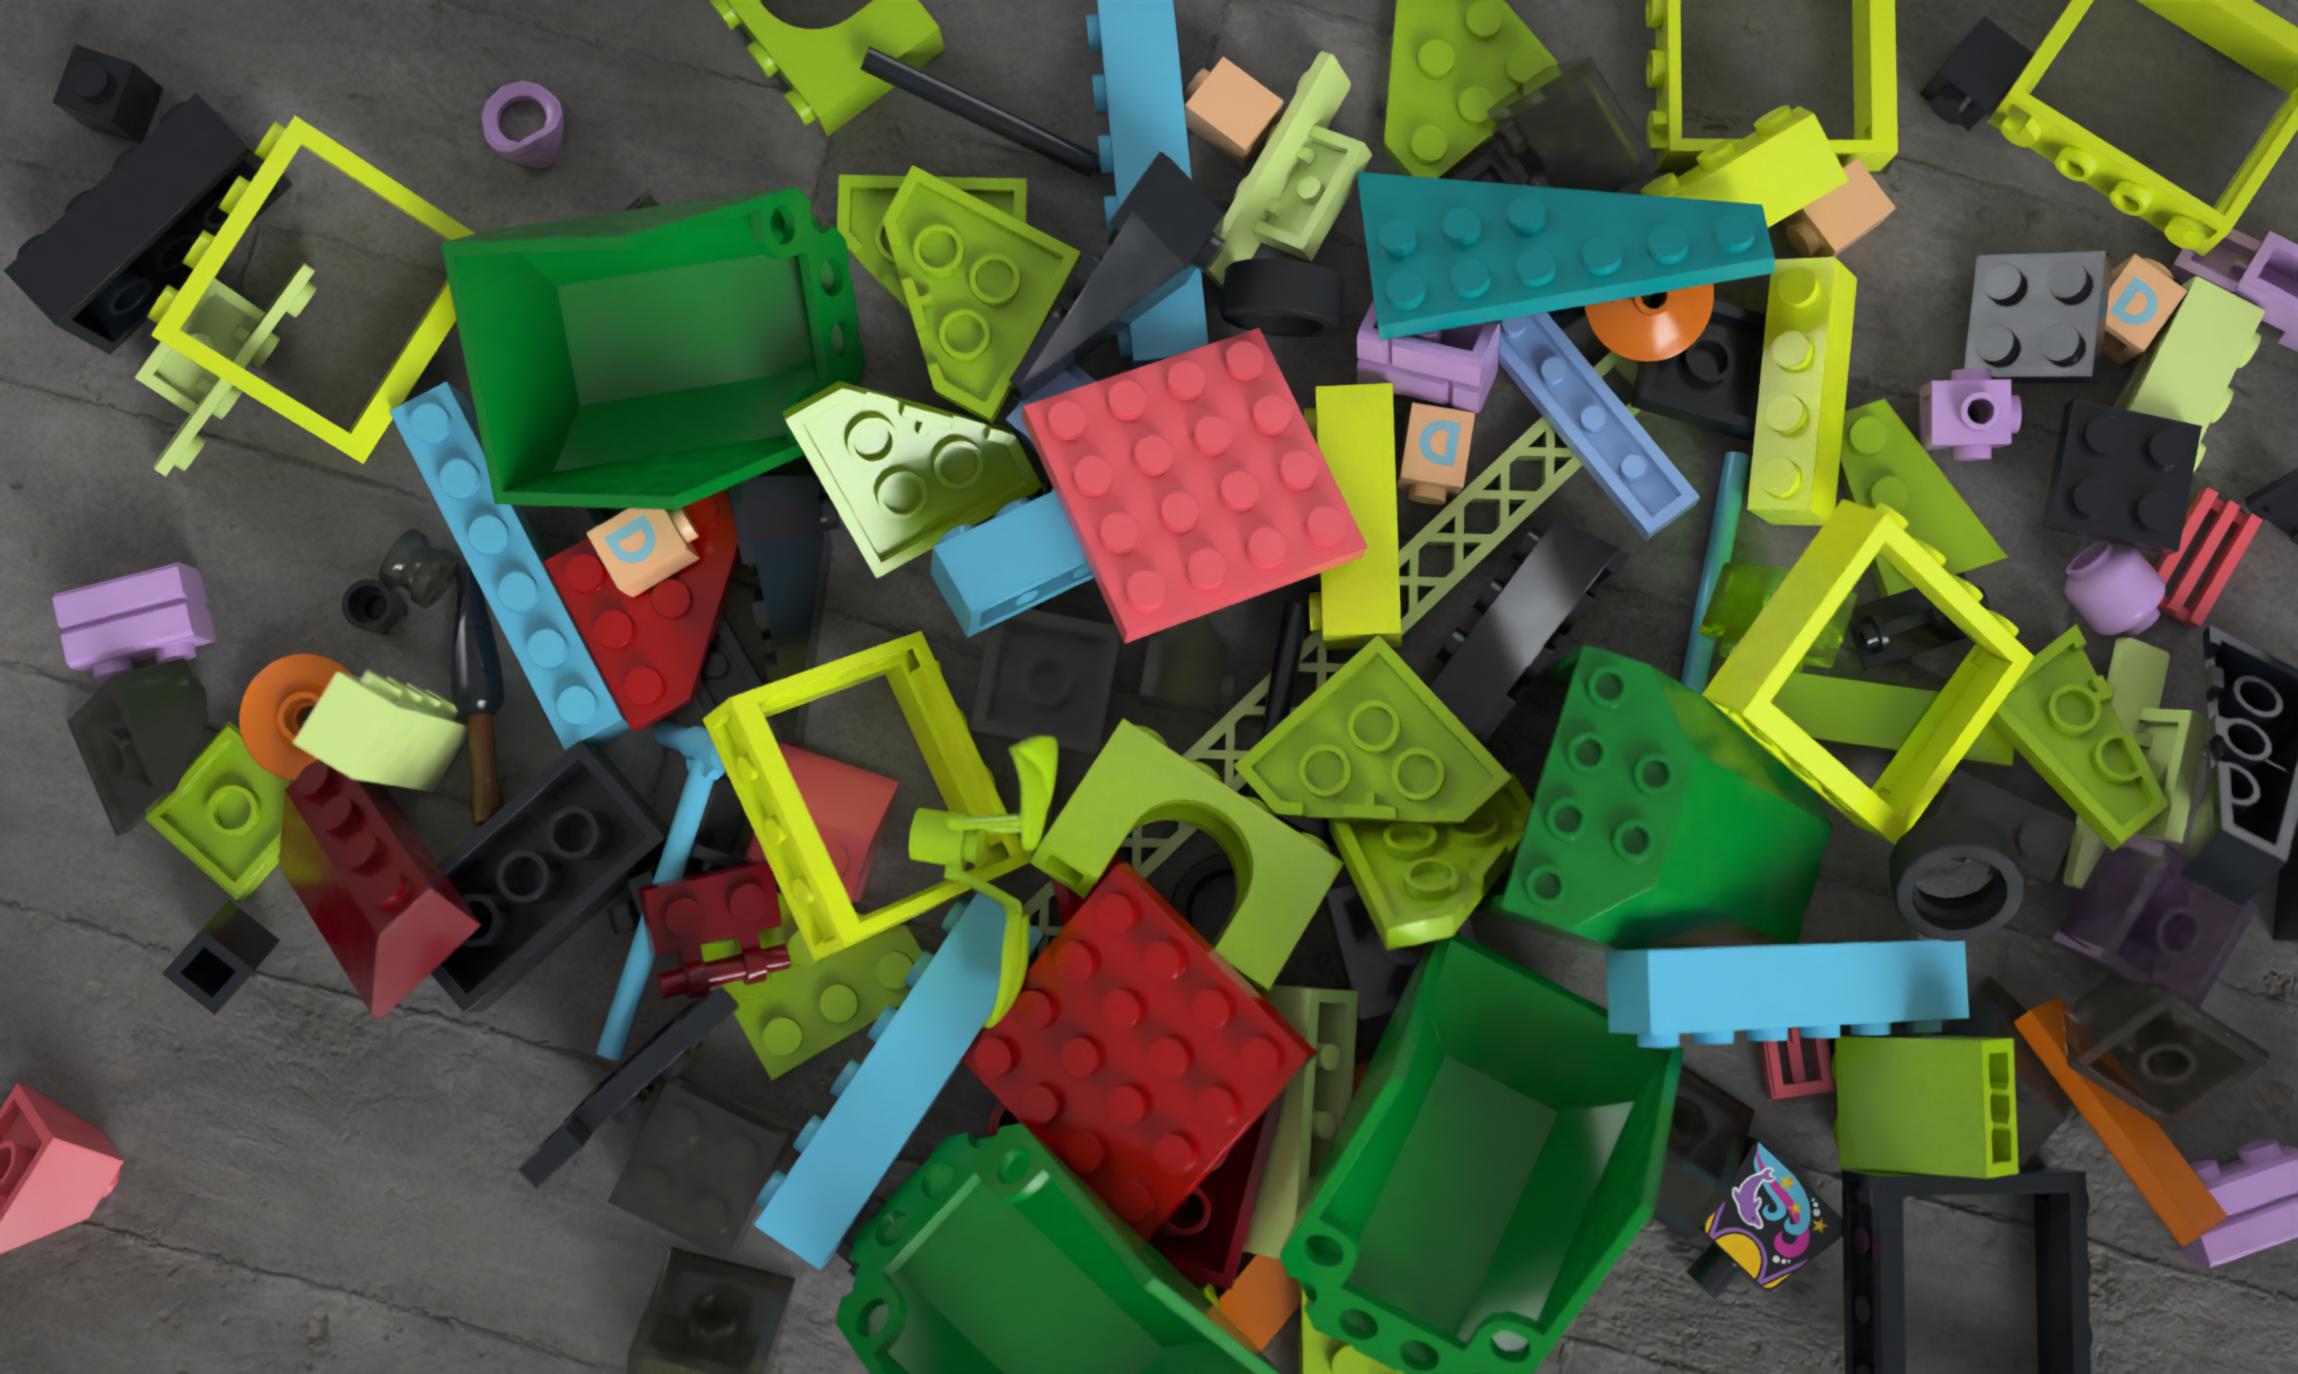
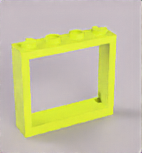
[1645,0,1898,171]
[1987,0,2298,257]
[147,116,476,464]
[1702,499,2034,846]
[703,631,1030,961]

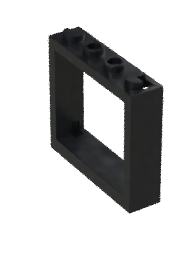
[1842,1166,2093,1374]

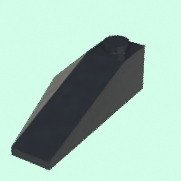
[1009,151,1226,401]
[728,476,840,746]

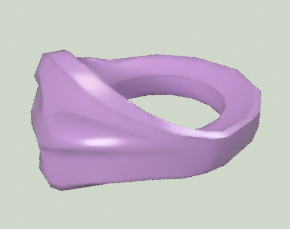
[481,81,564,169]

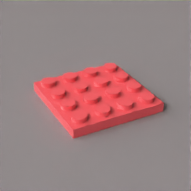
[1021,328,1368,643]

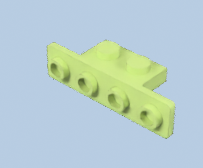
[1206,51,1372,290]
[134,262,317,477]
[2063,637,2208,898]

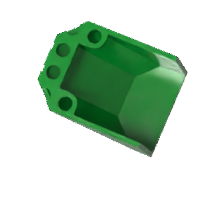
[441,187,865,510]
[1473,644,1833,953]
[1279,933,1684,1374]
[835,1123,1281,1374]

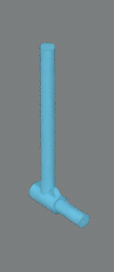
[596,721,727,1061]

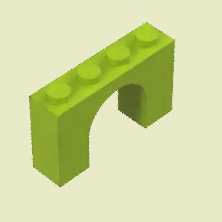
[708,0,945,137]
[1029,718,1344,997]

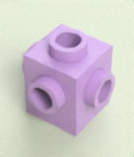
[1919,368,2022,461]

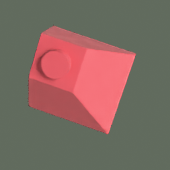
[746,742,901,903]
[0,1082,124,1254]

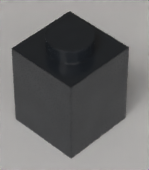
[1919,16,2034,131]
[52,44,164,144]
[162,900,280,1015]

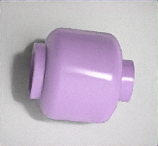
[2064,541,2166,636]

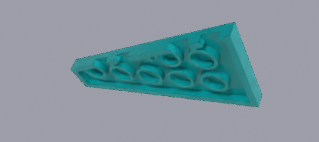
[1357,172,1774,341]

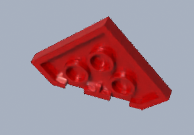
[543,489,740,732]

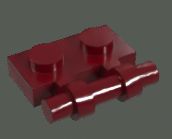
[638,859,790,999]

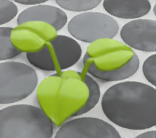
[909,735,1058,1028]

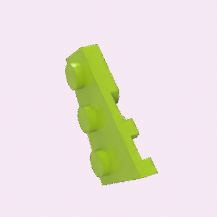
[1838,399,2008,599]
[1989,624,2169,851]

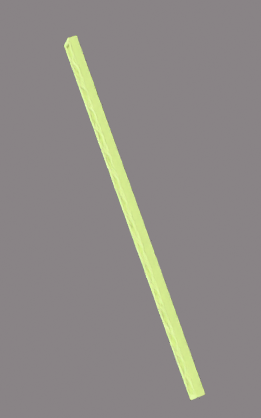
[1022,351,1640,958]

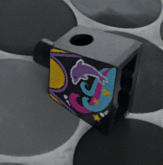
[1685,1134,1843,1299]

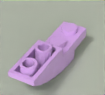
[2170,228,2298,352]

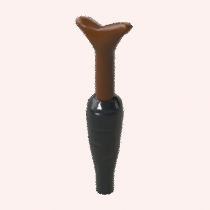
[451,566,505,827]

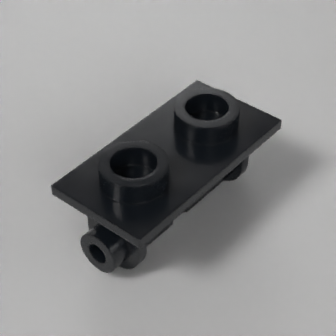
[1843,572,1989,671]

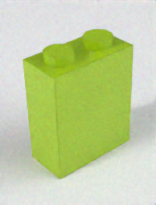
[1831,1034,2019,1178]

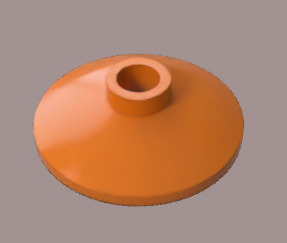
[1584,284,1714,362]
[239,654,354,781]

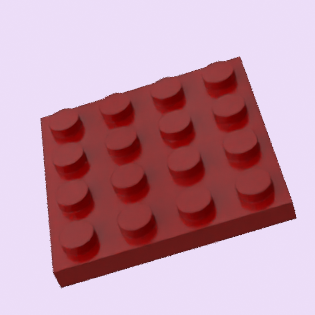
[961,862,1317,1241]

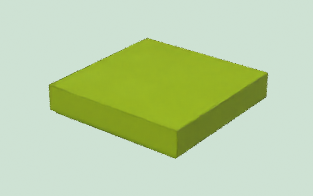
[143,721,294,901]

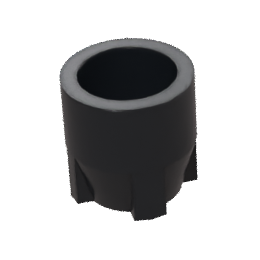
[342,579,408,635]

